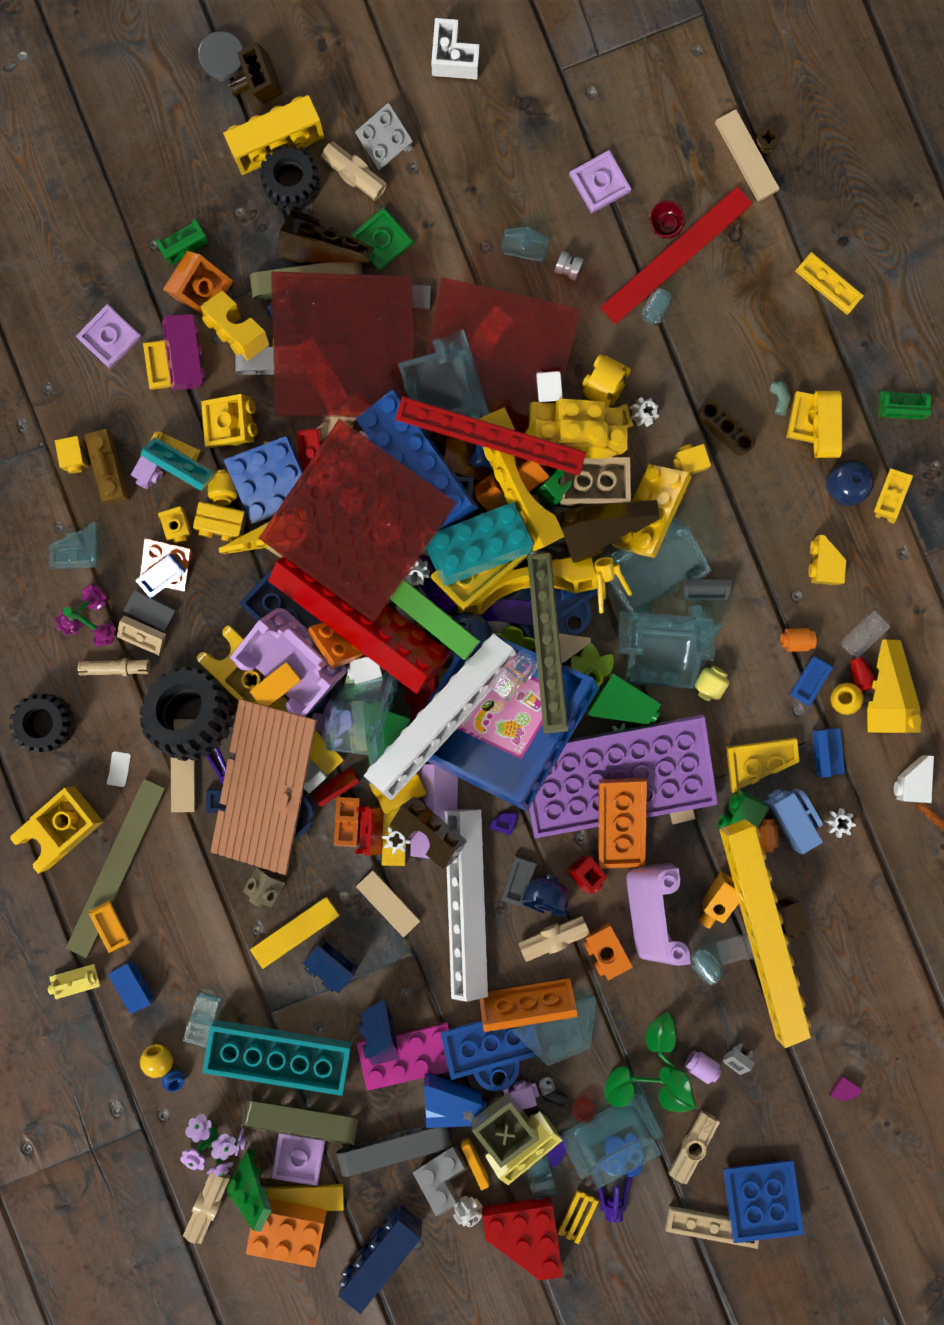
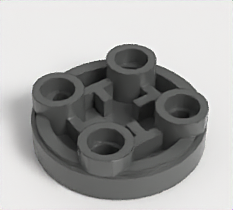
[198,31,243,82]

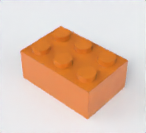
[246,1198,327,1268]

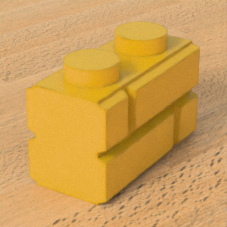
[193,501,248,542]

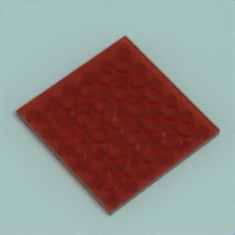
[271,271,415,417]
[417,277,580,433]
[259,419,457,622]

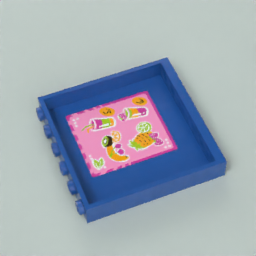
[425,636,599,811]

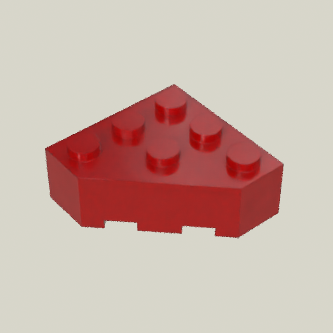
[482,1196,563,1281]

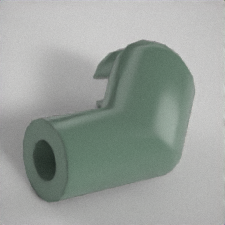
[770,381,791,416]

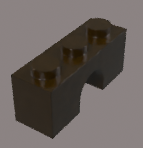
[390,797,467,870]

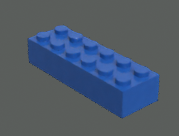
[356,390,479,533]

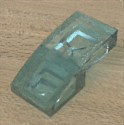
[183,992,221,1048]

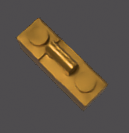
[84,429,130,506]

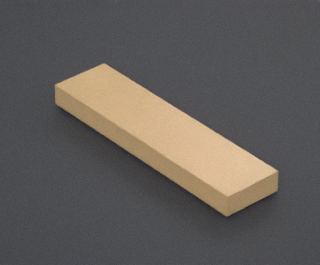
[715,109,780,202]
[171,719,196,812]
[665,1206,759,1249]

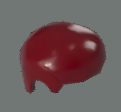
[649,200,685,239]

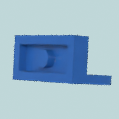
[812,728,845,777]
[108,960,156,1014]

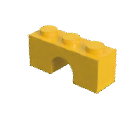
[200,291,269,361]

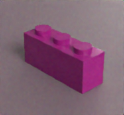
[162,314,205,390]

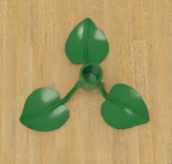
[605,1012,697,1112]

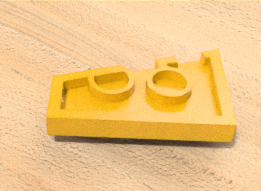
[726,738,799,793]

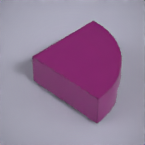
[829,1075,863,1100]

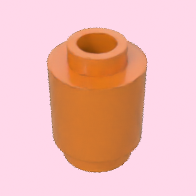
[780,628,817,652]
[758,818,779,852]

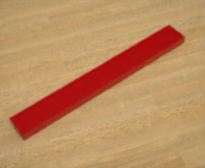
[600,187,753,325]
[395,396,587,476]

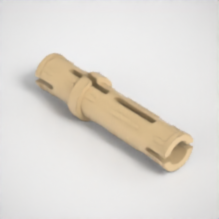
[78,658,150,676]

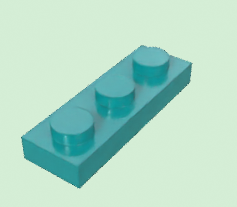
[141,437,215,491]

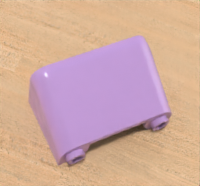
[230,608,347,717]
[626,862,691,966]

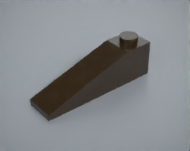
[276,210,374,262]
[561,500,661,563]

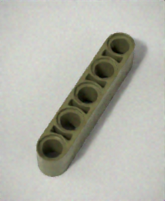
[250,262,364,301]
[241,1101,358,1145]

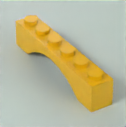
[479,407,565,552]
[458,557,597,615]

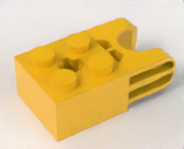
[197,625,267,704]
[11,786,103,874]

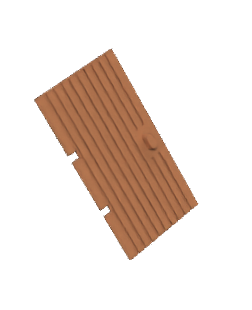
[210,699,317,875]

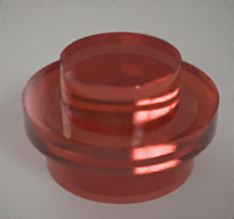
[572,1098,595,1123]

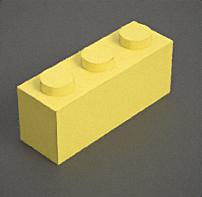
[485,1111,563,1185]

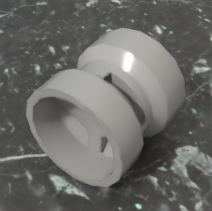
[554,251,584,281]

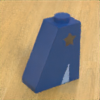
[424,1073,487,1128]

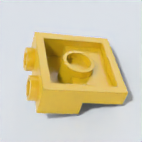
[201,394,258,448]

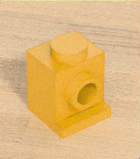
[158,506,192,544]

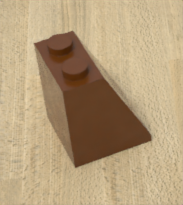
[430,431,495,485]

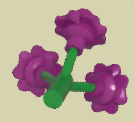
[55,584,116,647]

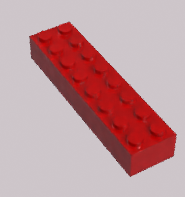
[268,541,451,694]

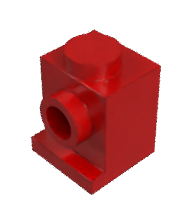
[565,856,608,893]

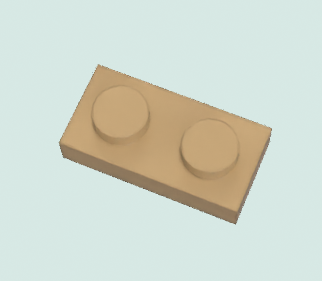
[117,616,166,656]

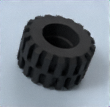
[260,144,320,211]
[9,694,75,752]

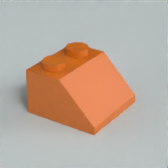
[163,251,233,316]

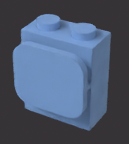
[764,789,823,854]

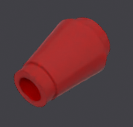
[850,657,877,692]

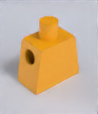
[699,871,739,929]

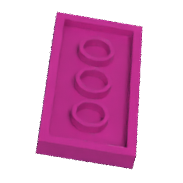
[357,1022,449,1091]

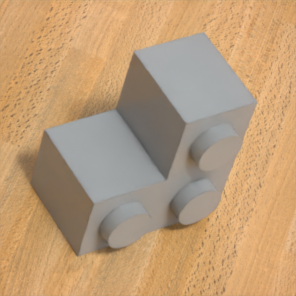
[413,1147,469,1216]

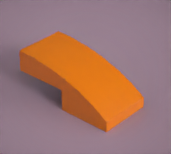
[333,797,360,847]

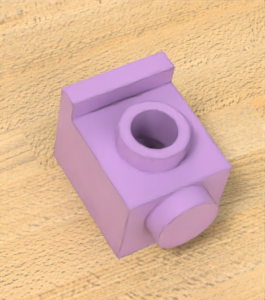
[131,456,163,490]
[503,1080,540,1110]

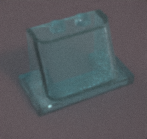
[398,330,490,430]
[618,611,715,689]
[325,671,400,765]
[560,1091,664,1189]

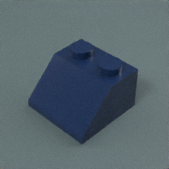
[302,938,358,993]
[359,1000,400,1065]

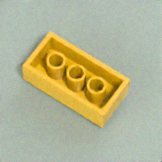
[223,95,325,175]

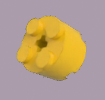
[582,354,631,408]

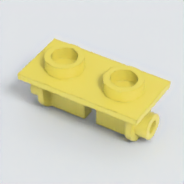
[48,964,101,999]

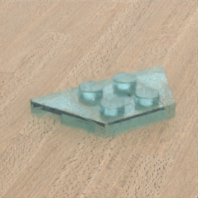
[511,995,596,1066]

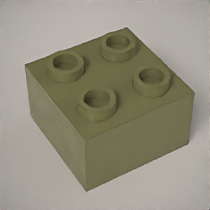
[471,1092,539,1168]

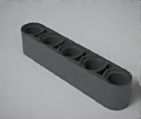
[336,1124,452,1177]

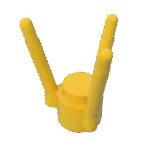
[594,557,632,614]

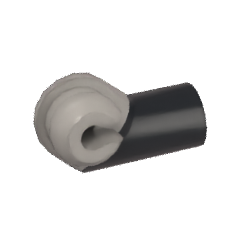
[539,1077,568,1107]

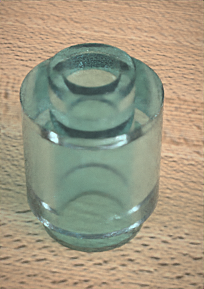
[641,288,672,325]
[690,949,724,985]

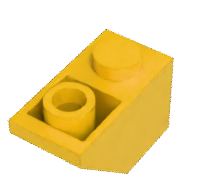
[808,535,846,585]

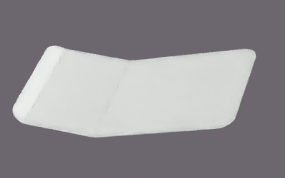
[107,752,130,787]

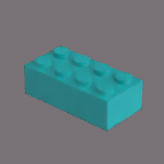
[425,502,533,586]

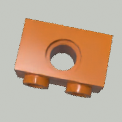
[583,922,633,980]

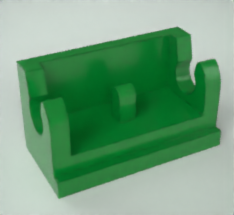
[155,219,209,266]
[878,391,931,420]
[531,469,572,510]

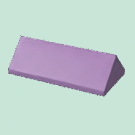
[410,764,458,858]

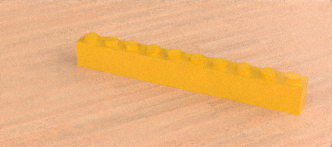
[719,819,811,1048]

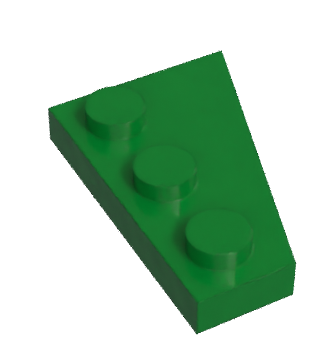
[226,1149,272,1232]

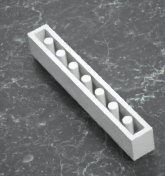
[364,634,519,801]
[445,809,488,1002]

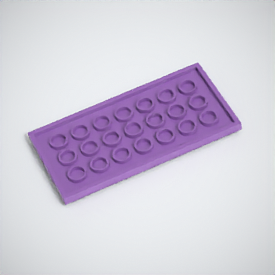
[529,715,718,838]

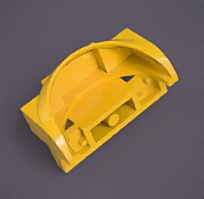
[525,398,627,459]

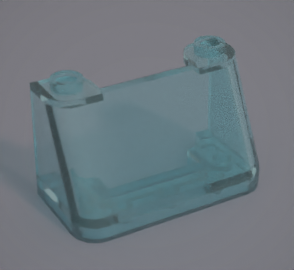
[606,518,712,623]

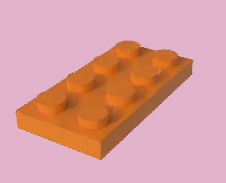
[598,778,647,869]
[479,978,578,1032]

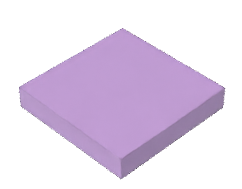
[569,150,632,214]
[76,304,142,370]
[272,1133,325,1186]

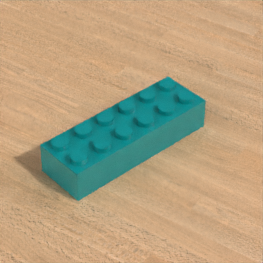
[202,1020,352,1096]

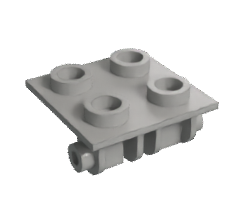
[355,103,413,170]

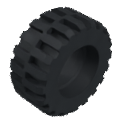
[139,666,235,761]

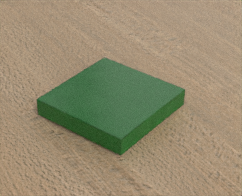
[350,207,414,273]

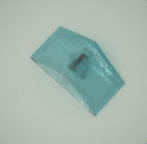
[500,227,550,262]

